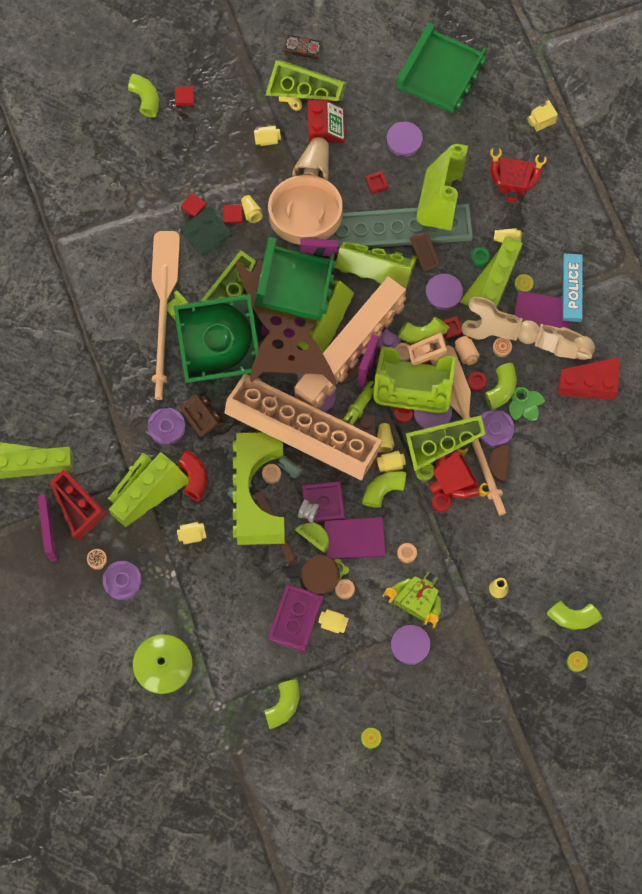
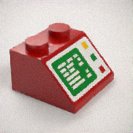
[308,100,345,143]

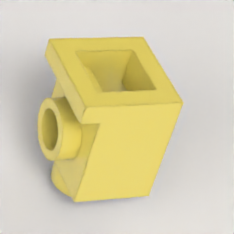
[528,100,558,132]

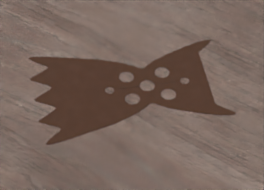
[236,261,336,386]

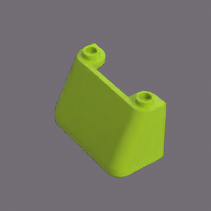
[416,144,468,231]
[373,346,457,413]

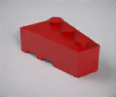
[558,357,620,400]
[50,469,107,540]

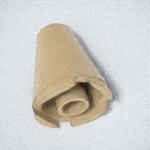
[292,137,329,181]

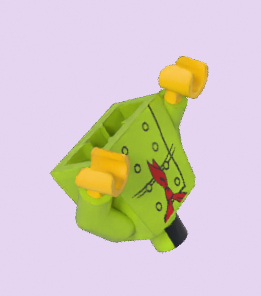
[382,572,441,628]

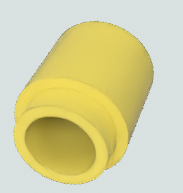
[254,126,281,146]
[377,451,406,473]
[177,522,206,544]
[318,609,349,633]

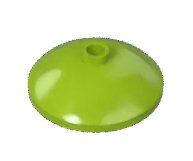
[133,634,193,694]

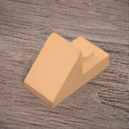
[407,333,447,366]

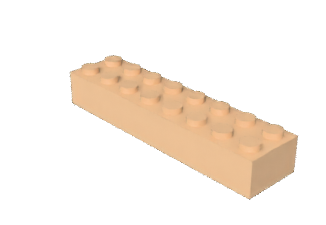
[294,277,406,409]
[224,374,382,481]

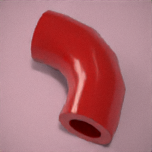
[177,450,208,501]

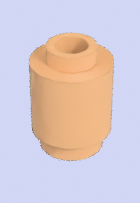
[455,336,480,365]

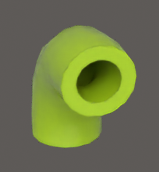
[128,73,159,117]
[397,317,449,345]
[485,363,517,410]
[362,471,406,507]
[546,601,602,630]
[264,680,300,729]

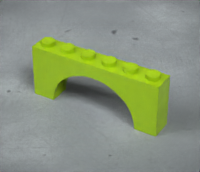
[233,432,285,545]

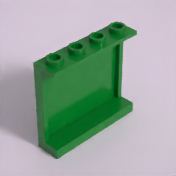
[396,23,487,114]
[254,237,336,321]

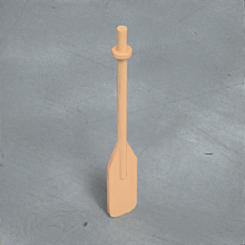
[152,231,180,400]
[430,346,506,516]

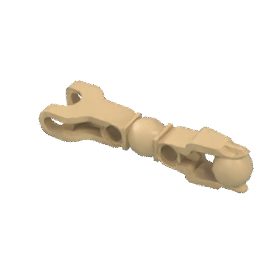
[461,296,595,360]

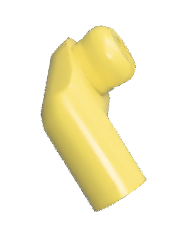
[279,93,302,111]

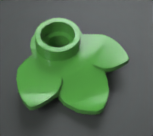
[509,387,545,421]

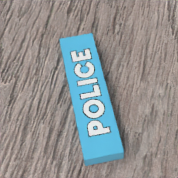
[563,253,582,322]

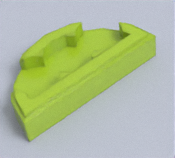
[295,522,329,553]

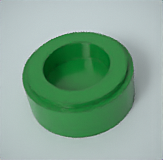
[471,247,490,267]

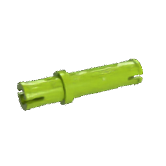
[342,381,375,426]
[107,453,152,504]

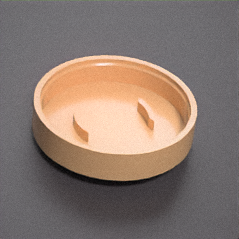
[268,175,343,244]

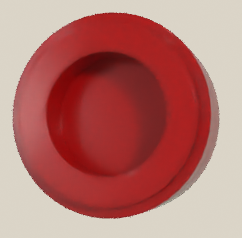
[467,372,487,392]
[394,407,413,424]
[432,492,451,513]

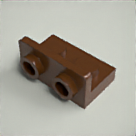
[179,393,224,437]

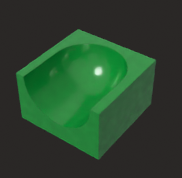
[173,294,259,383]

